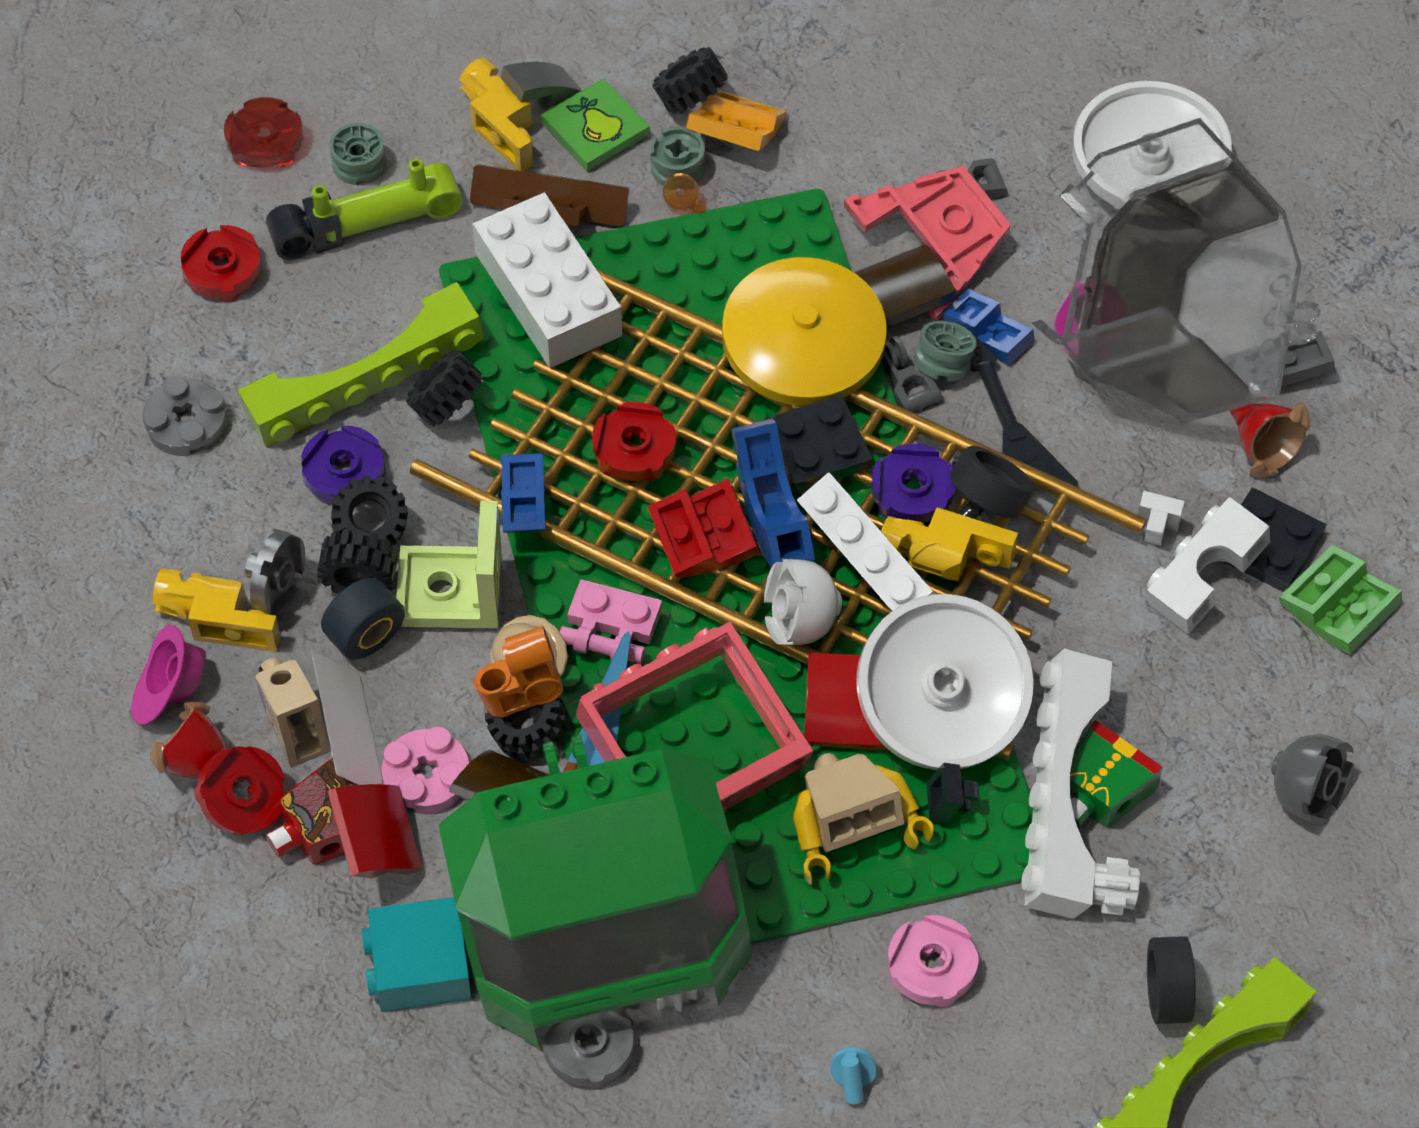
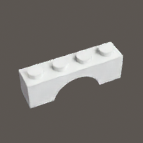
[797,472,936,611]

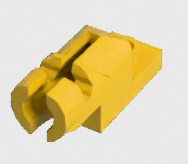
[459,57,533,171]
[881,507,1018,581]
[153,568,281,652]

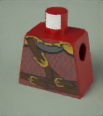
[266,758,353,865]

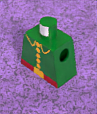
[1070,720,1163,828]

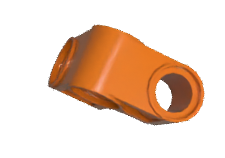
[473,626,563,717]

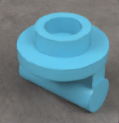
[830,1047,877,1104]

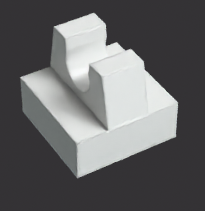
[1138,491,1185,546]

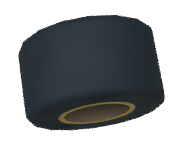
[321,578,405,660]

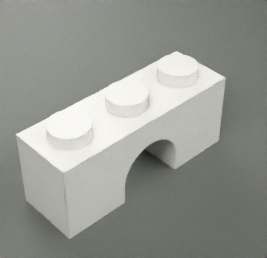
[1147,497,1270,635]

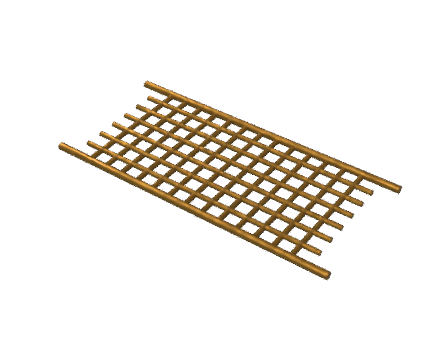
[410,268,1147,761]

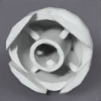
[764,559,842,645]

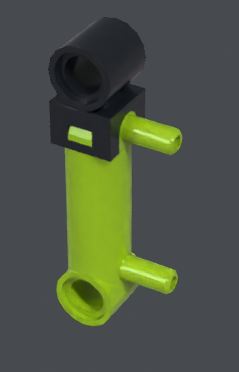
[266,159,463,260]

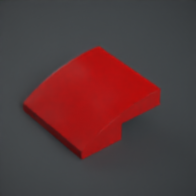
[647,478,761,578]
[804,653,889,750]
[328,784,423,879]

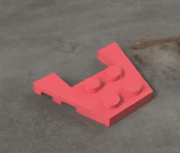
[844,166,1011,321]

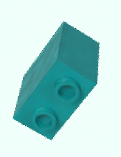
[361,897,471,1012]

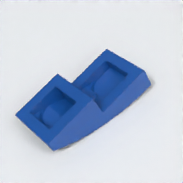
[943,289,1035,365]
[501,453,546,533]

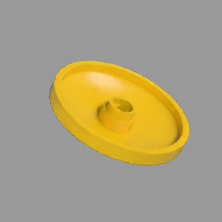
[722,257,887,406]

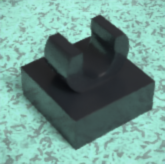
[926,762,980,824]

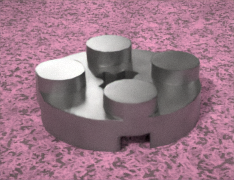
[143,376,227,456]
[245,528,305,616]
[543,1008,634,1090]

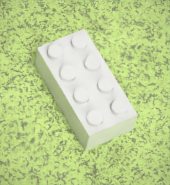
[473,192,622,368]

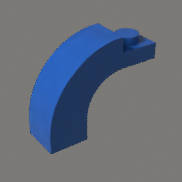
[732,419,815,567]

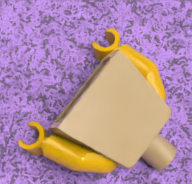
[793,753,934,885]

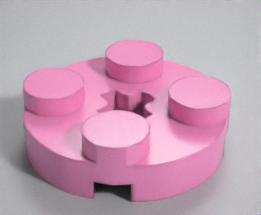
[381,727,469,814]
[887,915,979,1007]

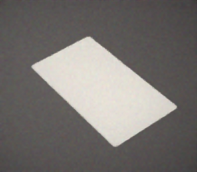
[311,650,383,785]

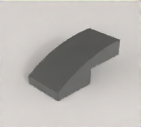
[500,61,582,105]

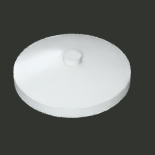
[1072,81,1232,214]
[856,594,1033,770]

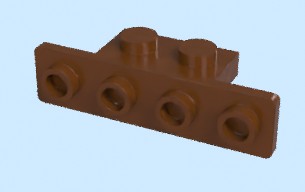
[470,164,630,231]

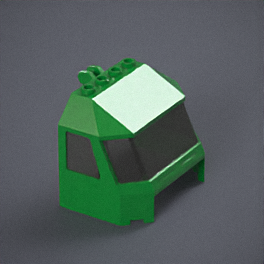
[438,735,752,1050]

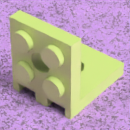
[396,501,503,628]

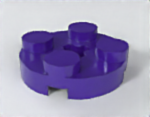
[301,426,385,506]
[871,444,956,523]

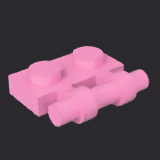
[560,579,662,664]

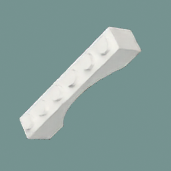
[1021,648,1112,919]

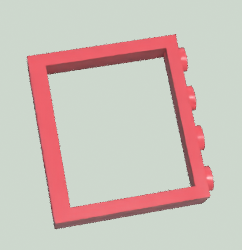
[576,622,813,811]

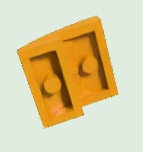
[686,90,787,151]

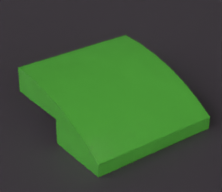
[1279,545,1403,655]

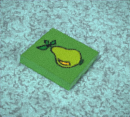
[541,78,650,172]

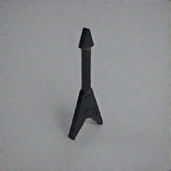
[971,337,1078,487]

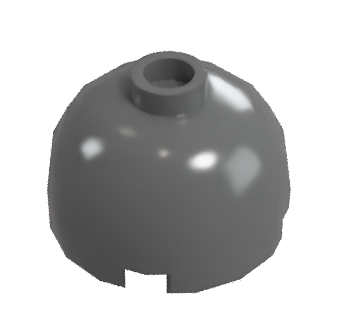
[1271,734,1354,826]

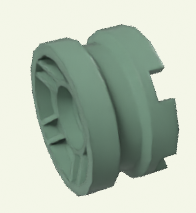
[329,123,386,185]
[650,127,705,189]
[914,321,976,381]

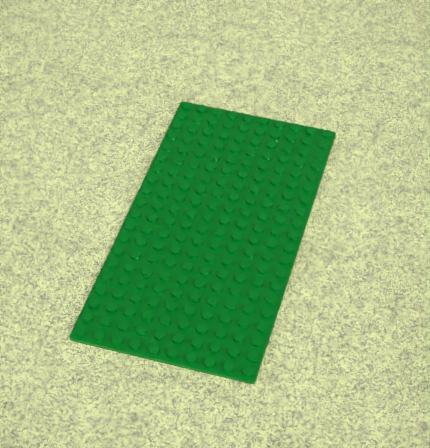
[439,188,1033,970]

